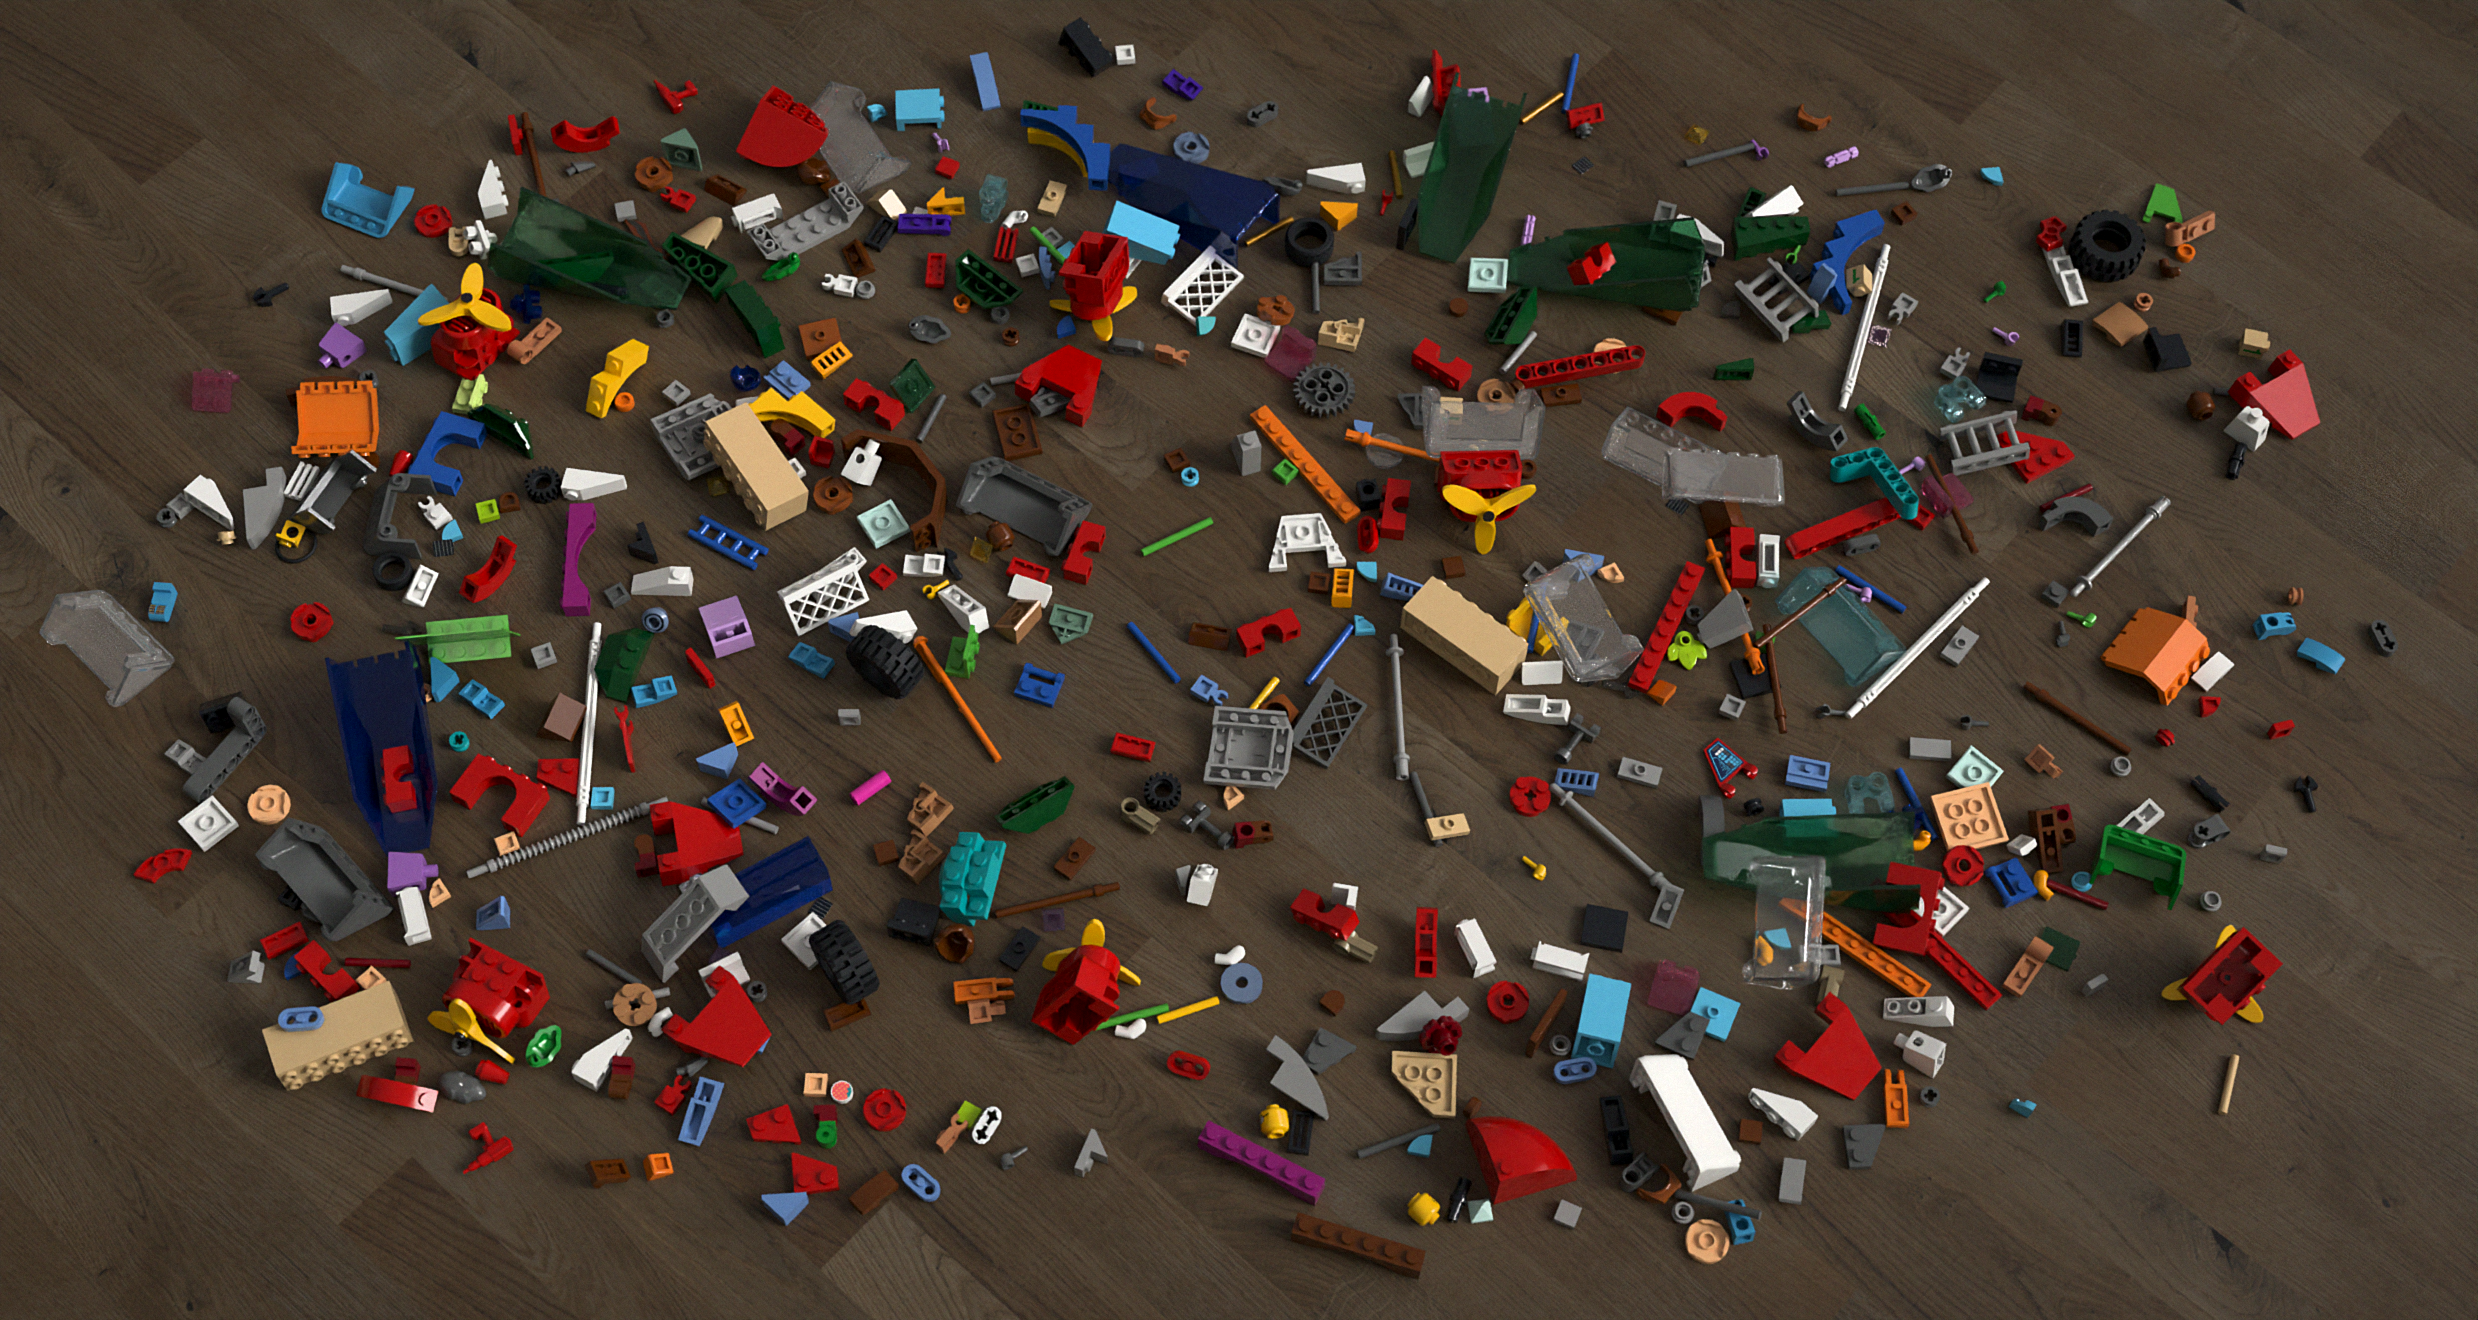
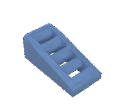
[1380,573,1424,601]
[1555,768,1599,797]

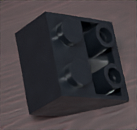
[199,691,247,734]

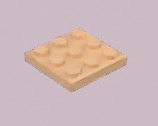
[1929,782,2009,851]

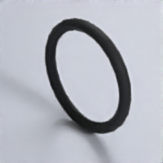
[275,527,317,563]

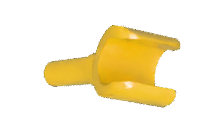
[922,580,949,600]
[1522,856,1546,881]

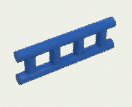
[687,514,769,570]

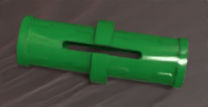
[1854,403,1886,440]

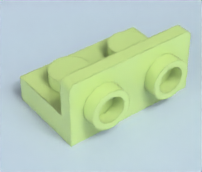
[452,374,488,414]

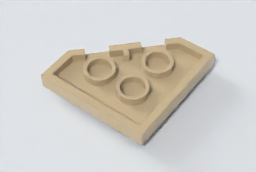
[1391,1051,1457,1119]

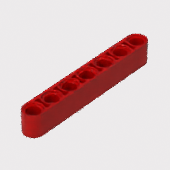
[1515,345,1645,388]
[1784,497,1902,559]

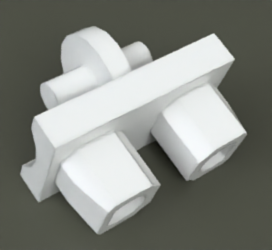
[463,220,497,259]

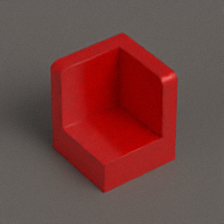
[808,436,835,469]

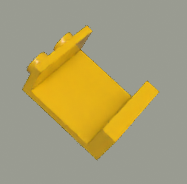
[1506,592,1570,656]

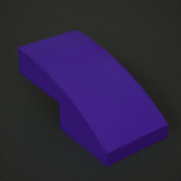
[1161,69,1203,101]

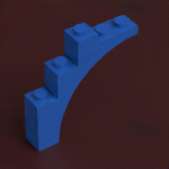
[1020,105,1110,191]
[1810,209,1885,315]

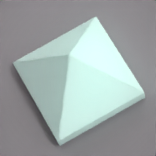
[1467,1199,1493,1224]

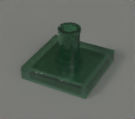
[888,358,936,413]

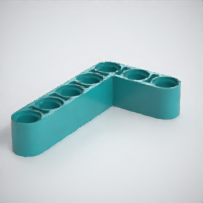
[1830,447,1919,520]

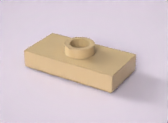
[1037,180,1068,217]
[1424,813,1470,840]

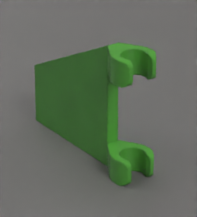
[2142,183,2183,224]

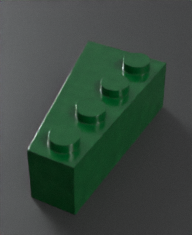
[1731,216,1810,261]
[661,231,738,304]
[725,280,785,358]

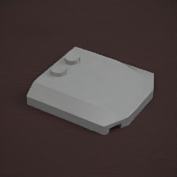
[650,393,732,480]
[1203,706,1294,790]

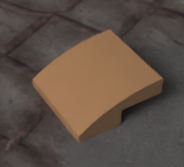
[2092,302,2148,347]

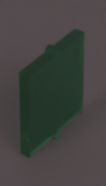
[2040,926,2081,972]

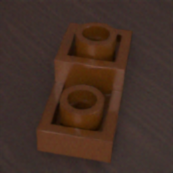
[848,1170,899,1215]

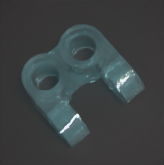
[979,174,1008,223]
[1934,376,1986,423]
[1844,772,1895,818]

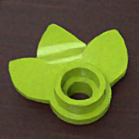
[1667,631,1707,670]

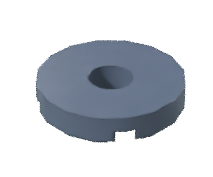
[1173,132,1209,165]
[1220,963,1263,1004]

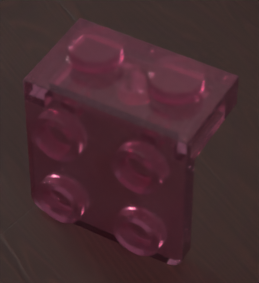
[1264,325,1317,381]
[192,368,240,413]
[1920,473,1974,519]
[1648,959,1700,1016]

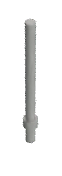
[341,265,447,300]

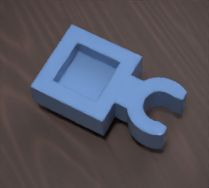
[1190,675,1228,706]

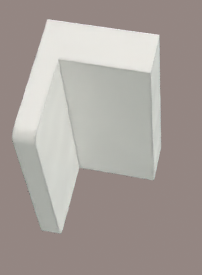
[1403,140,1445,178]
[1331,883,1358,910]
[699,952,750,999]

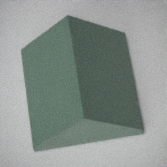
[661,128,702,171]

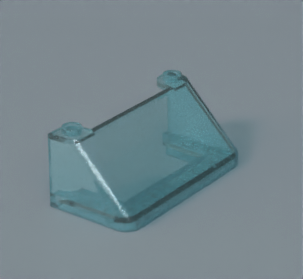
[1775,567,1907,686]

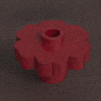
[1419,1016,1463,1056]

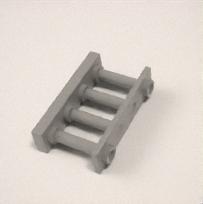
[1734,257,1819,343]
[1939,410,2030,477]

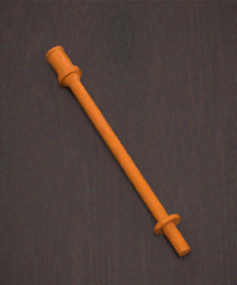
[1344,429,1440,463]
[1705,539,1765,675]

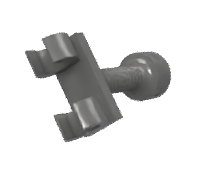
[1554,713,1601,765]
[1179,800,1235,850]

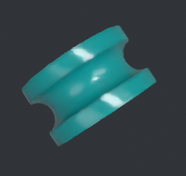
[449,731,470,752]

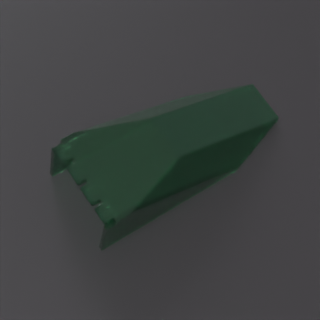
[1418,72,1527,264]
[487,186,692,310]
[1506,217,1705,312]
[1702,812,1921,914]

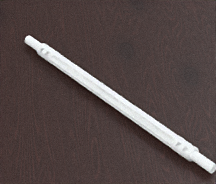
[1838,244,1890,412]
[1845,577,1990,719]
[576,622,602,826]

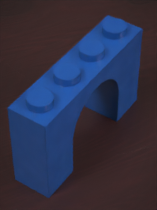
[408,411,488,496]

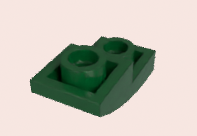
[1787,310,1832,333]

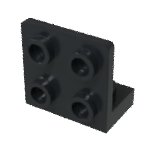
[2143,327,2192,372]
[1975,352,2023,403]
[887,898,941,946]

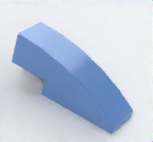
[970,52,1001,111]
[678,1077,725,1146]

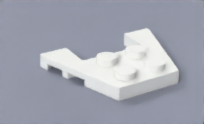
[1269,513,1346,572]

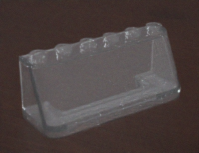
[1602,406,1731,504]
[1662,447,1785,508]

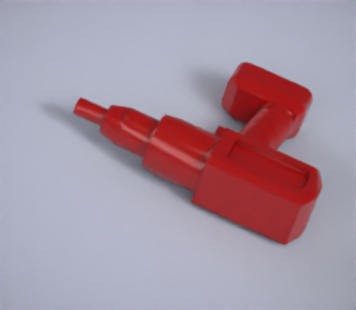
[653,80,698,114]
[462,1122,514,1174]

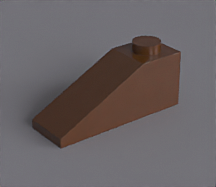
[2028,808,2064,873]

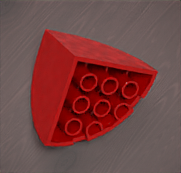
[736,85,829,167]
[1465,1116,1577,1205]

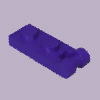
[898,214,951,236]

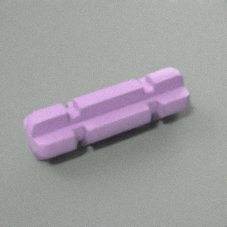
[1824,146,1859,168]
[1521,215,1535,248]

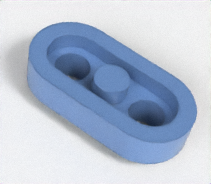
[278,1006,325,1032]
[1553,1057,1597,1084]
[902,1164,940,1202]

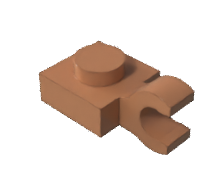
[1155,344,1189,366]
[2024,744,2063,779]
[968,998,1006,1024]
[936,1113,968,1154]

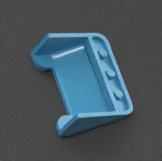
[322,162,415,238]

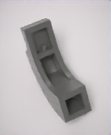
[1786,391,1848,451]
[2038,497,2114,537]
[1697,795,1724,865]

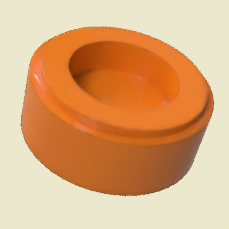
[2175,244,2195,263]
[614,392,635,412]

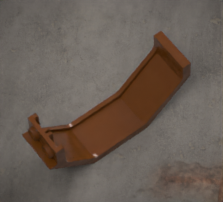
[841,429,948,552]

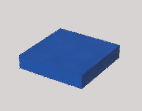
[707,778,766,829]

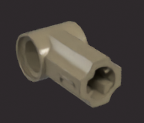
[1120,798,1161,835]
[1332,931,1378,964]
[1816,965,1845,1005]

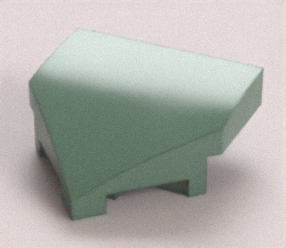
[1049,604,1093,644]

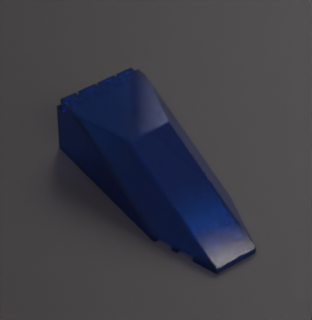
[1108,143,1280,270]
[325,641,438,857]

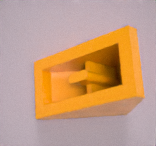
[1320,201,1358,232]

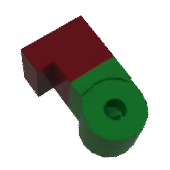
[813,1104,837,1149]

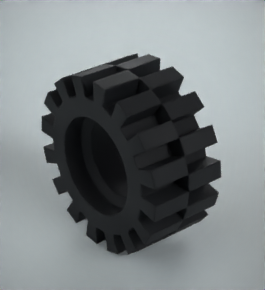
[524,466,562,504]
[1144,772,1181,812]

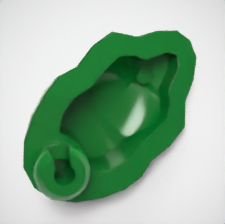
[761,252,800,282]
[525,1025,561,1067]

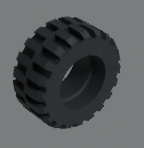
[2069,210,2146,282]
[845,625,924,699]
[809,920,880,1005]

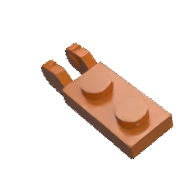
[953,977,1015,1005]
[1883,1069,1909,1128]

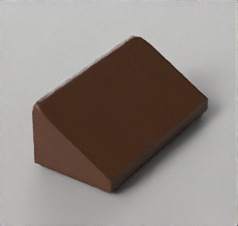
[704,174,747,206]
[841,239,876,278]
[1188,622,1232,651]

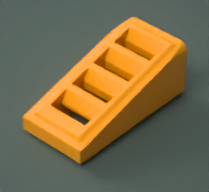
[811,341,853,380]
[1331,568,1354,608]

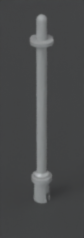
[2070,496,2171,597]
[1386,633,1410,780]
[1550,783,1671,891]

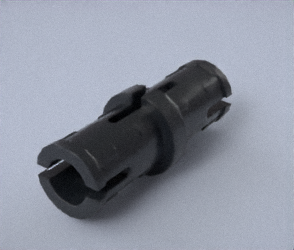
[2225,442,2248,480]
[2190,775,2230,813]
[1444,1177,1472,1224]

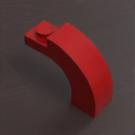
[550,116,620,153]
[1656,392,1728,432]
[459,535,517,603]
[356,1075,438,1112]

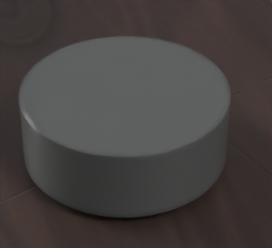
[990,306,1009,325]

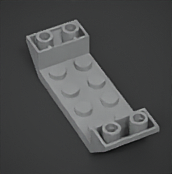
[747,181,864,261]
[641,865,749,983]

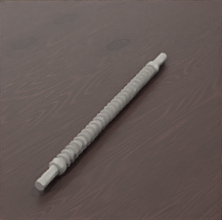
[466,796,668,879]

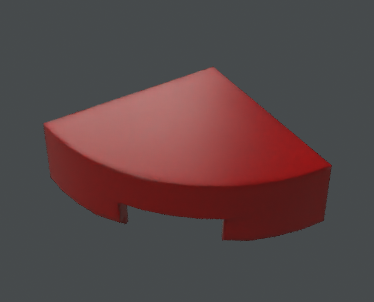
[2198,696,2221,717]

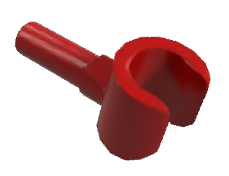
[1379,190,1393,216]

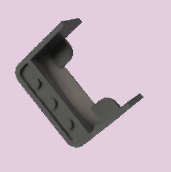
[289,450,377,535]
[362,473,437,559]

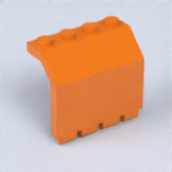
[291,380,379,458]
[2100,607,2210,706]

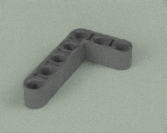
[182,697,267,804]

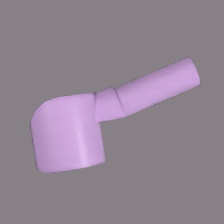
[932,133,949,153]
[1993,327,2019,346]
[1899,457,1926,474]
[1845,584,1872,603]

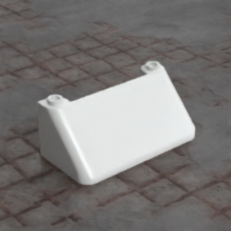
[1629,1054,1741,1192]

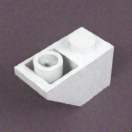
[1187,864,1218,906]

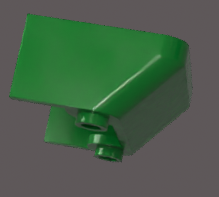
[2089,825,2186,910]

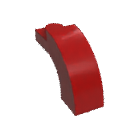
[1414,907,1438,978]

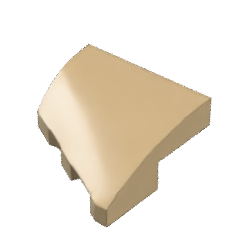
[681,217,723,249]
[1318,318,1364,352]

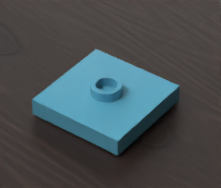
[1691,987,1741,1042]

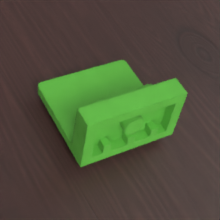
[945,625,980,679]

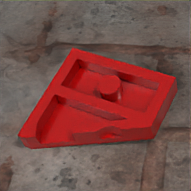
[537,758,580,798]
[746,1104,802,1145]
[791,1153,839,1194]

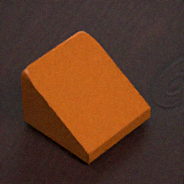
[1647,679,1677,706]
[643,1153,674,1181]

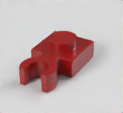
[660,186,696,213]
[654,1075,692,1116]

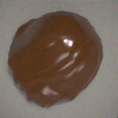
[797,157,831,185]
[934,923,975,964]

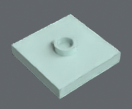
[1468,258,1508,293]
[856,499,911,549]
[1945,745,2004,789]

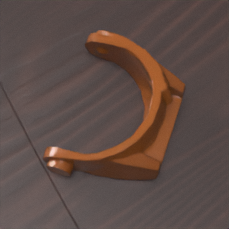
[1139,97,1177,130]
[1797,103,1832,131]
[1259,694,1300,727]
[1636,1163,1681,1205]

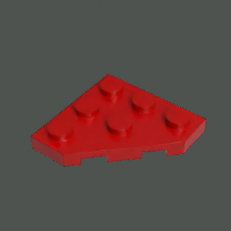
[1997,431,2075,484]

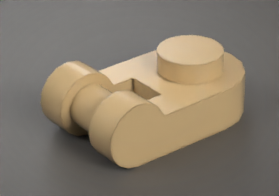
[449,226,469,256]

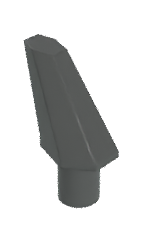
[565,161,596,176]
[676,1056,708,1077]

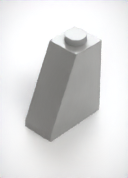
[1230,431,1261,476]
[1697,589,1753,649]

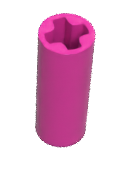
[849,770,891,806]

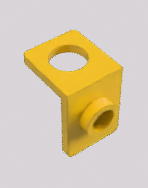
[275,520,306,548]

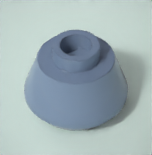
[641,607,669,633]

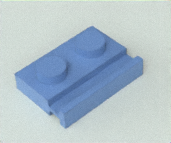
[763,360,811,400]
[1785,755,1830,792]

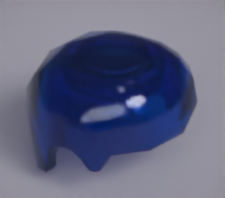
[730,365,761,392]

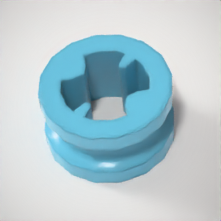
[1181,467,1199,487]

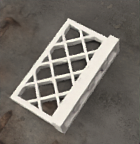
[1161,245,1244,326]
[777,556,869,636]

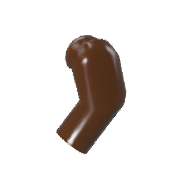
[2159,258,2181,279]

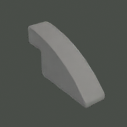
[243,466,287,549]
[1375,991,1469,1041]
[1266,1035,1329,1121]

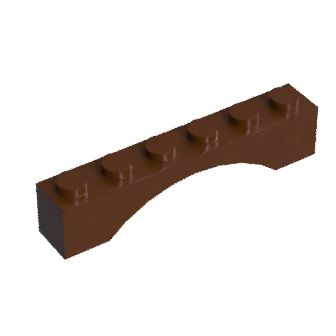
[1291,1212,1426,1280]

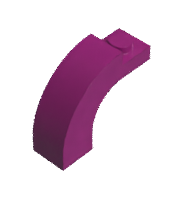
[747,762,817,816]

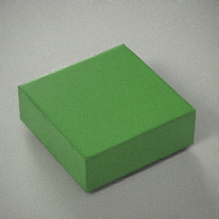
[1272,459,1299,485]

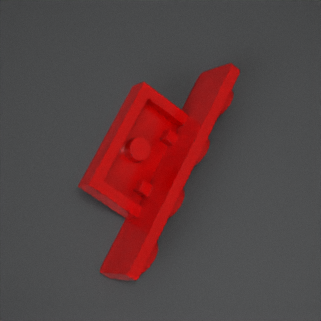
[1430,49,1461,116]

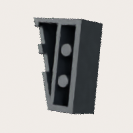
[1058,17,1113,77]

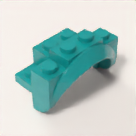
[939,832,1006,927]

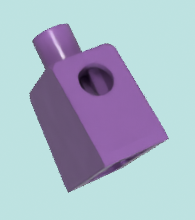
[317,322,367,369]
[388,852,438,897]

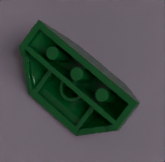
[955,249,1023,309]
[535,250,614,287]
[1485,286,1537,344]
[467,403,534,460]
[594,627,654,703]
[994,776,1075,834]

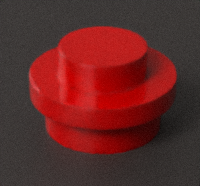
[2155,729,2175,747]

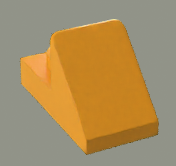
[927,187,965,215]
[718,701,754,747]

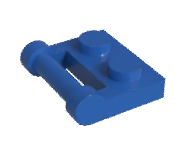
[1014,662,1065,708]
[1984,857,2038,908]

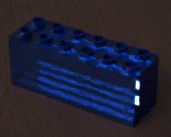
[708,836,833,949]

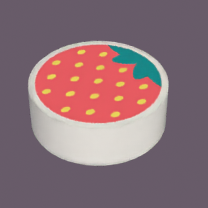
[831,1081,853,1104]

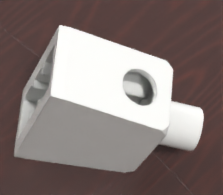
[2224,406,2270,452]
[841,439,882,486]
[1894,1031,1946,1079]

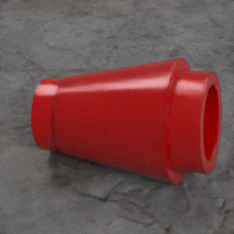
[389,450,414,477]
[475,1059,510,1085]

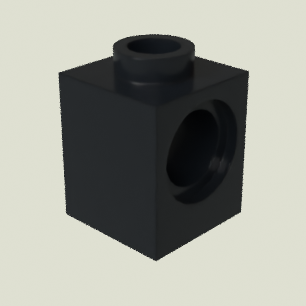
[1356,479,1381,512]

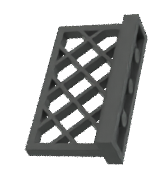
[1292,677,1367,769]

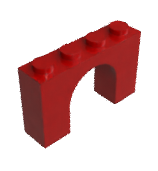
[449,753,550,837]
[1873,862,1945,957]

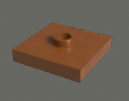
[798,317,842,360]

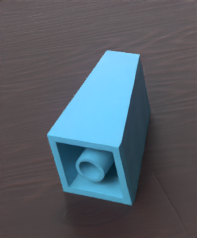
[1103,201,1180,265]
[384,284,449,366]
[1571,973,1631,1068]

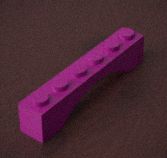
[560,503,597,617]
[1198,1120,1325,1206]

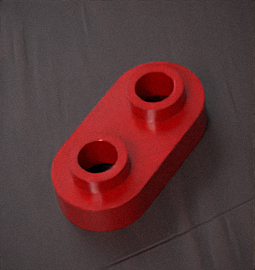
[1357,516,1379,554]
[1167,1050,1210,1080]

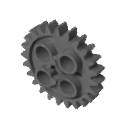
[1293,362,1355,419]

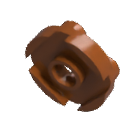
[635,156,673,192]
[1256,295,1295,326]
[813,476,853,515]

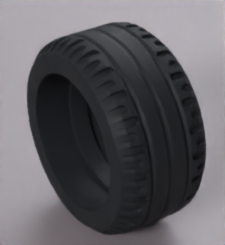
[1285,217,1334,267]

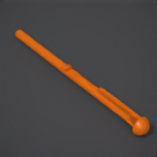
[913,636,1002,763]

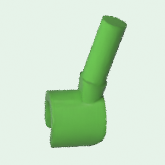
[1785,245,1801,265]
[2066,611,2097,628]

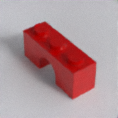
[1567,242,1616,288]
[1411,337,1473,392]
[843,378,905,431]
[1377,478,1411,541]
[1061,520,1106,585]
[1724,527,1756,589]
[1236,607,1301,658]
[380,745,417,813]
[1290,888,1359,941]
[294,940,360,1003]

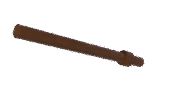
[521,112,547,201]
[1925,454,1979,555]
[1753,576,1846,649]
[1763,624,1787,734]
[2023,681,2132,756]
[995,882,1120,918]

